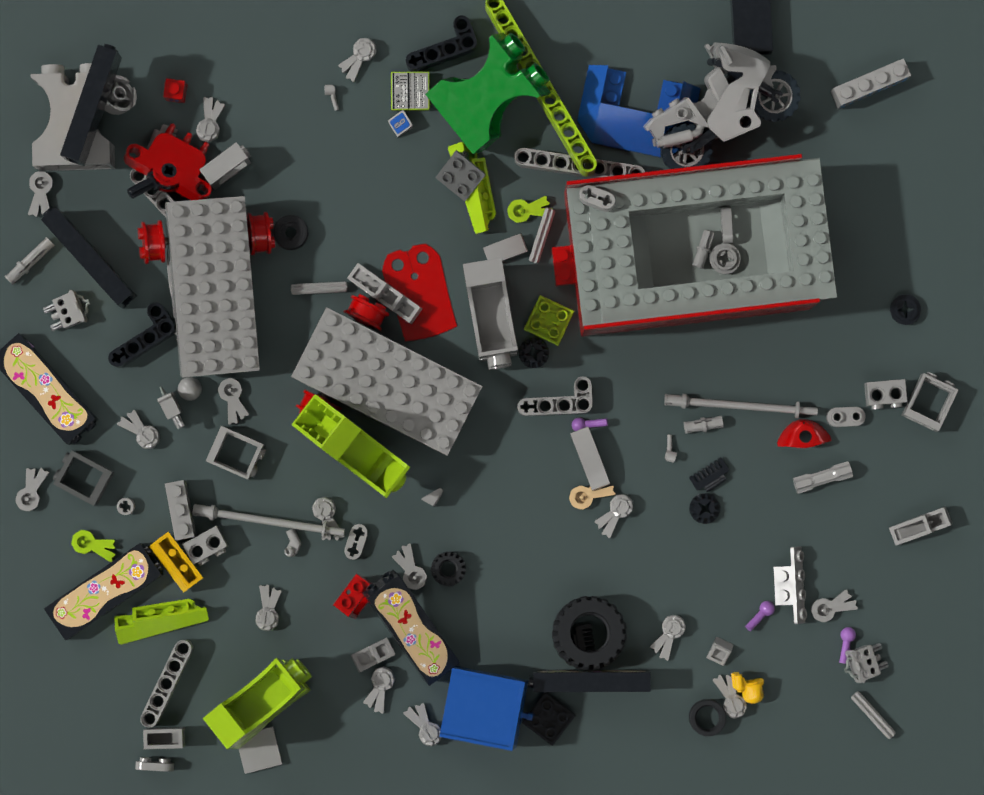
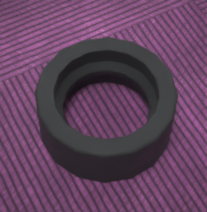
[689,699,726,736]

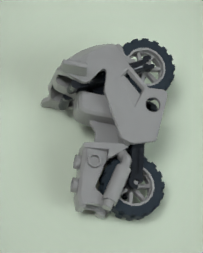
[643,42,801,169]

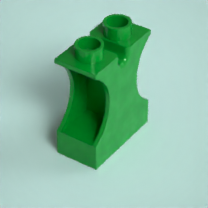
[425,33,551,154]

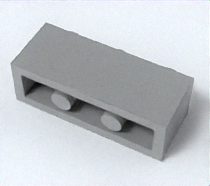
[165,480,197,541]

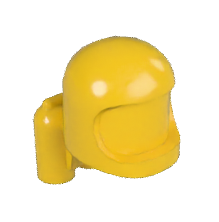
[731,672,764,704]

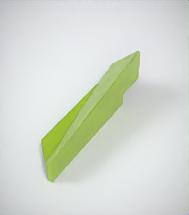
[448,142,496,234]
[114,599,209,645]

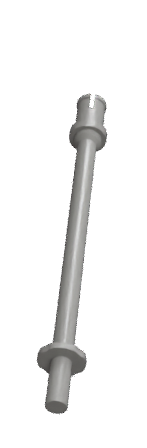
[664,393,818,418]
[192,504,345,538]

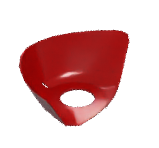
[777,419,831,448]

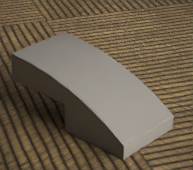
[483,234,528,261]
[350,637,395,673]

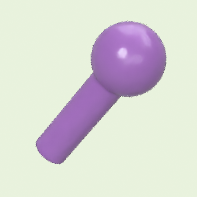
[572,417,608,431]
[745,601,775,631]
[839,627,856,664]

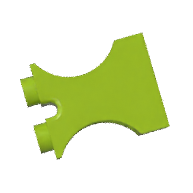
[291,394,410,498]
[203,658,312,749]

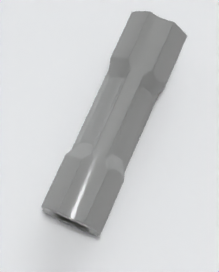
[793,461,853,494]

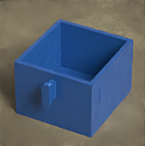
[439,666,534,751]

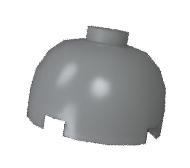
[104,75,137,115]

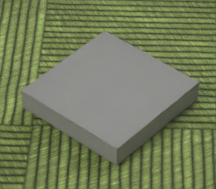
[239,726,283,774]

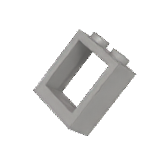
[199,142,251,190]
[901,372,958,432]
[206,426,266,480]

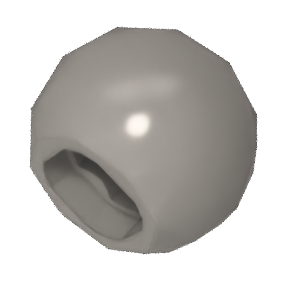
[178,377,202,401]

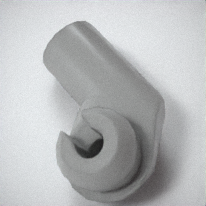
[284,529,301,557]

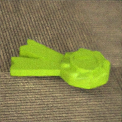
[507,196,553,223]
[71,530,116,562]

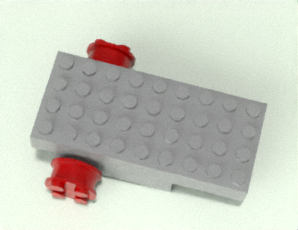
[137,196,275,378]
[291,294,482,456]

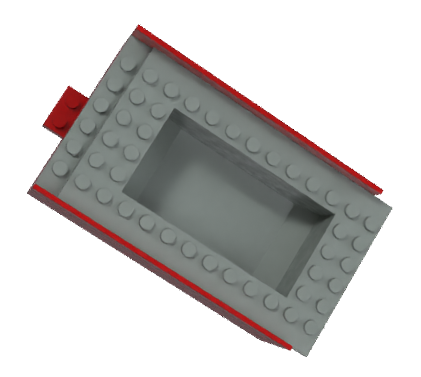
[551,154,837,337]

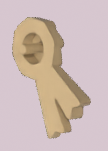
[569,486,615,509]

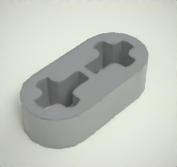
[579,185,615,212]
[721,207,733,244]
[344,524,368,560]

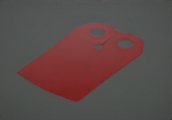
[382,244,457,341]

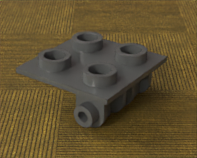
[435,150,486,202]

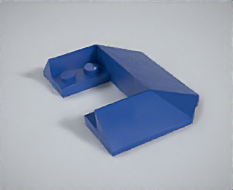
[577,65,700,158]

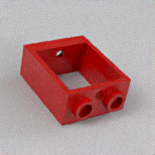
[333,574,372,619]

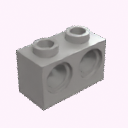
[864,379,907,409]
[182,526,229,566]

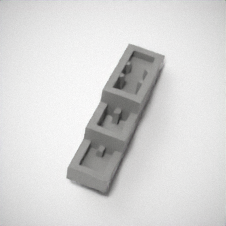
[347,263,422,324]

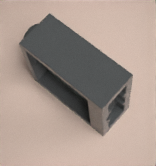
[53,450,115,506]

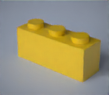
[149,532,203,593]

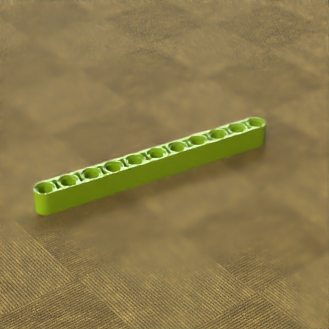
[485,0,597,177]

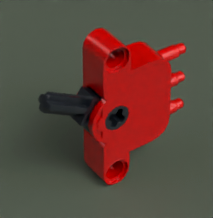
[124,123,212,200]

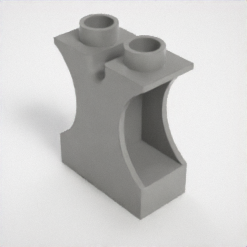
[31,63,115,171]
[463,258,518,370]

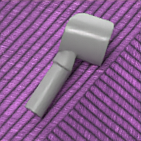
[324,85,339,111]
[665,435,677,463]

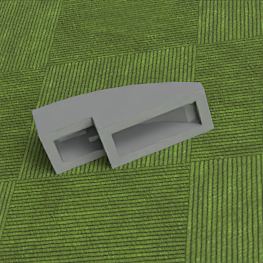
[570,427,610,491]
[889,506,953,545]

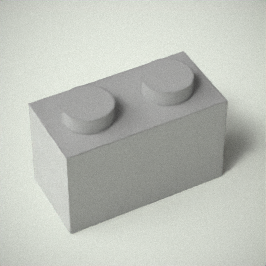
[143,727,185,749]

